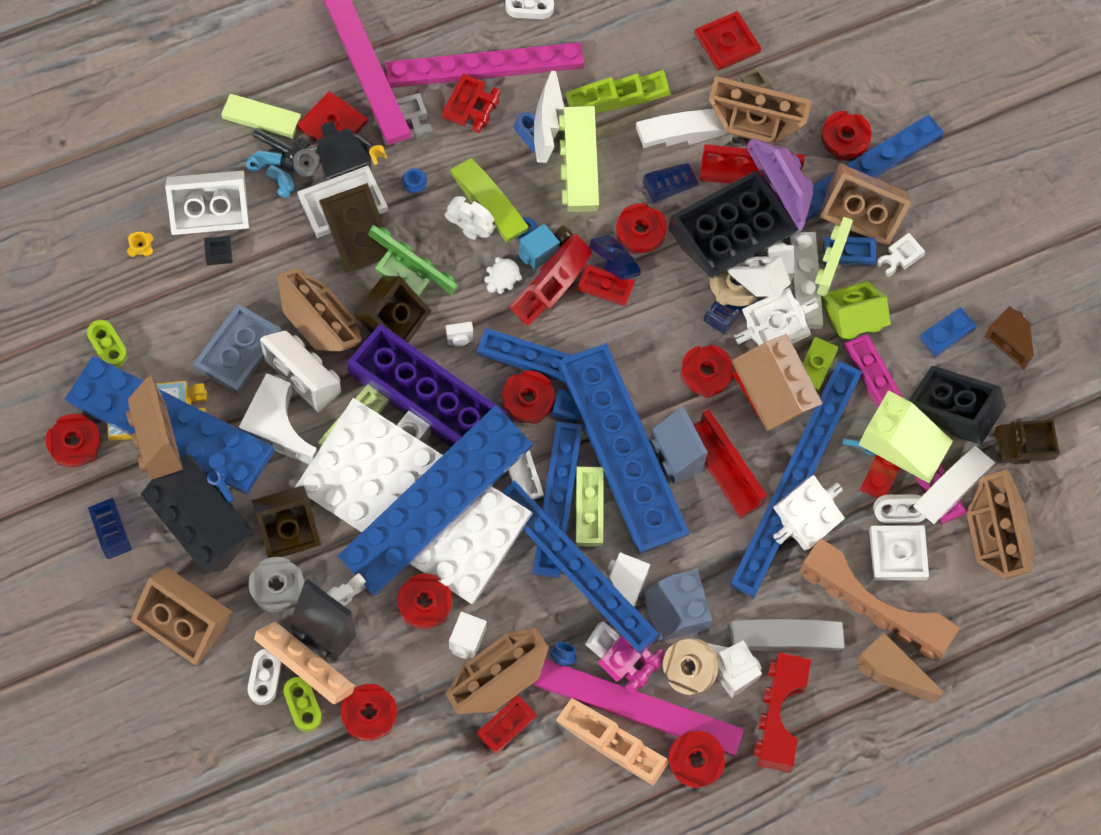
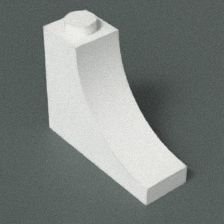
[239,373,317,465]

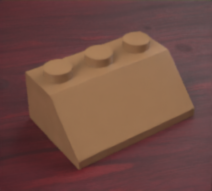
[820,163,912,246]
[732,333,823,431]
[126,376,183,480]
[131,567,232,666]

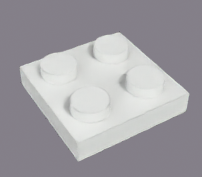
[869,526,929,580]

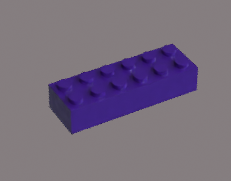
[347,324,507,447]

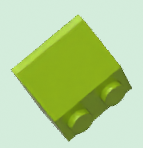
[821,281,891,339]

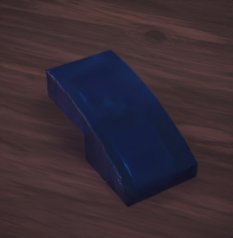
[589,234,641,280]

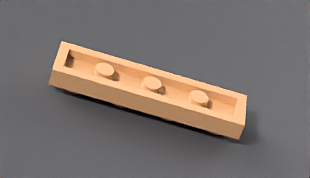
[254,621,355,704]

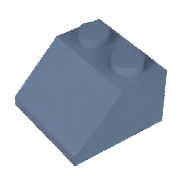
[649,407,708,484]
[642,569,712,642]

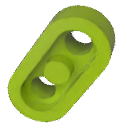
[87,320,128,368]
[284,677,322,732]

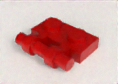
[442,74,501,133]

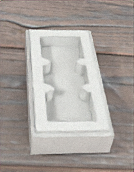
[508,450,544,500]

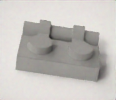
[374,93,432,146]

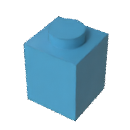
[518,224,560,270]

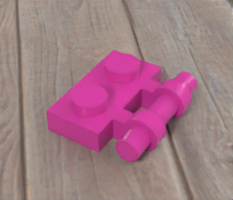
[597,635,665,694]

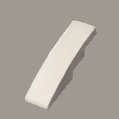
[534,71,564,163]
[636,109,728,148]
[913,446,995,524]

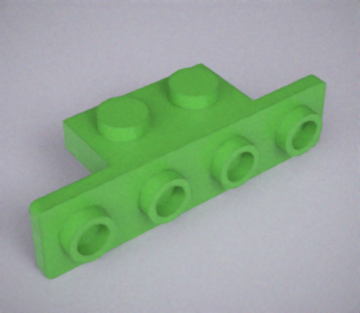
[368,225,458,296]

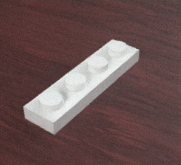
[789,232,823,329]

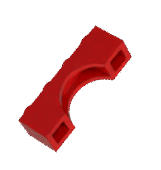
[753,652,811,773]

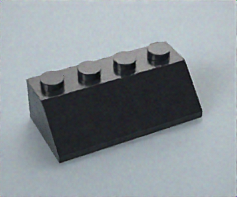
[141,454,255,574]

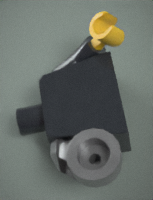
[293,122,387,182]

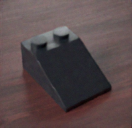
[908,366,1006,445]
[291,579,356,662]

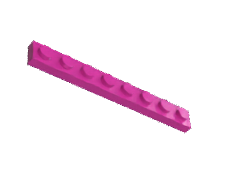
[385,42,584,88]

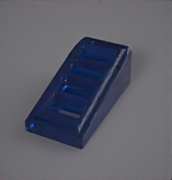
[643,163,699,203]
[703,282,747,335]
[88,498,132,559]

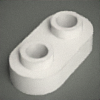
[505,0,554,19]
[873,494,926,524]
[248,649,282,705]

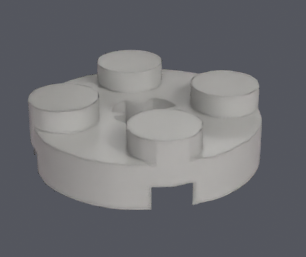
[249,557,304,613]

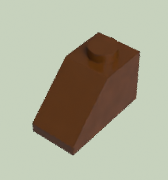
[984,306,1034,370]

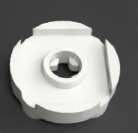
[445,196,496,240]

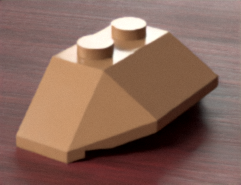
[709,76,812,145]
[277,267,362,351]
[966,469,1035,579]
[445,627,549,714]

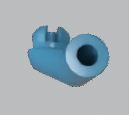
[246,150,283,172]
[266,165,295,198]

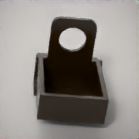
[995,419,1060,464]

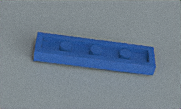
[477,328,572,382]

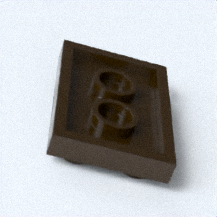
[319,183,388,274]

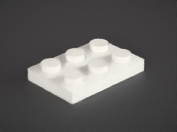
[297,165,388,238]

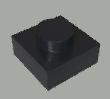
[204,236,233,266]

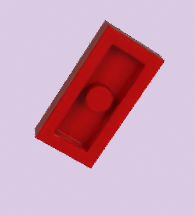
[578,264,635,307]
[860,455,900,499]
[477,695,537,755]

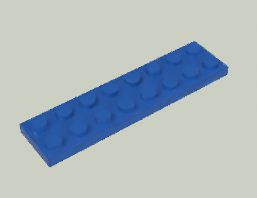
[557,343,689,554]
[65,356,275,495]
[337,405,534,596]

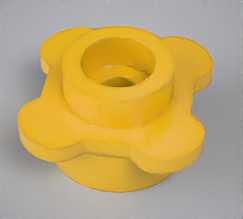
[127,232,154,257]

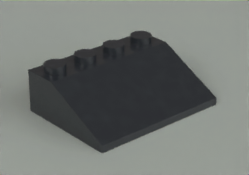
[668,170,799,279]

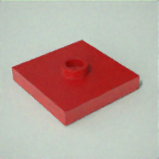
[694,11,761,71]
[297,91,368,142]

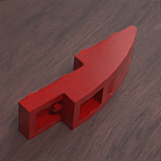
[508,233,593,326]

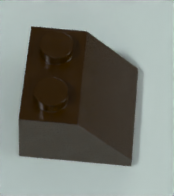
[354,275,432,343]
[251,485,321,558]

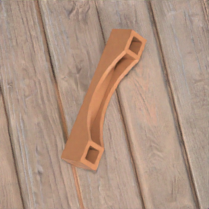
[799,538,960,661]

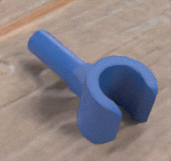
[207,466,234,503]

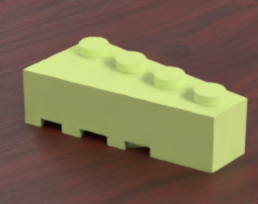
[559,106,599,212]

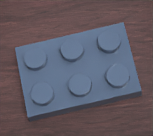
[193,304,282,394]

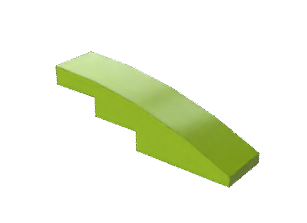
[565,69,671,113]
[450,158,529,243]

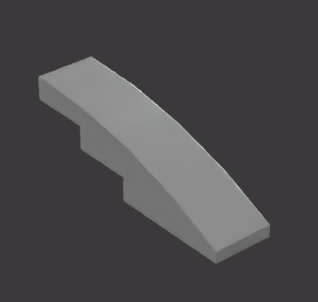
[730,619,845,653]

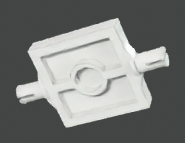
[734,288,819,345]
[773,475,845,551]

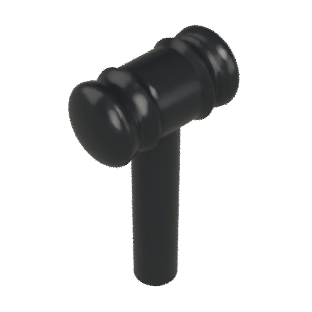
[252,128,311,172]

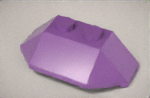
[747,139,814,235]

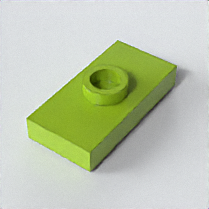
[802,337,839,393]

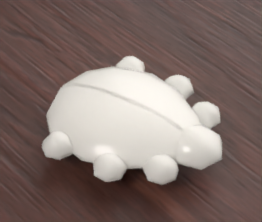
[484,257,522,294]

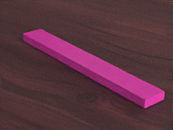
[323,0,411,145]
[843,334,967,525]
[531,659,744,757]

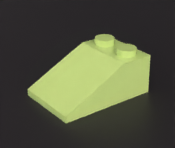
[859,391,953,483]

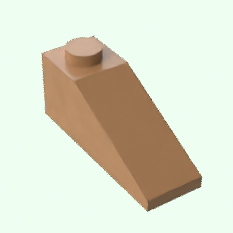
[856,633,944,703]

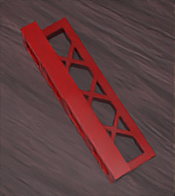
[700,144,805,184]
[694,409,767,519]

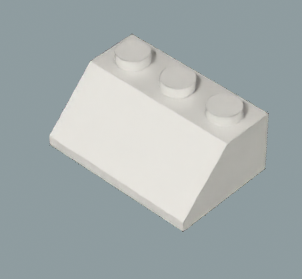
[165,171,249,235]
[260,330,341,413]

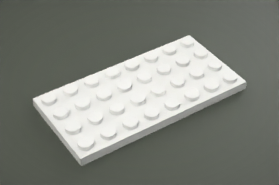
[295,398,532,605]

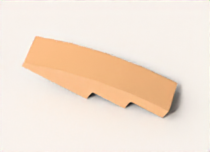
[556,698,669,786]

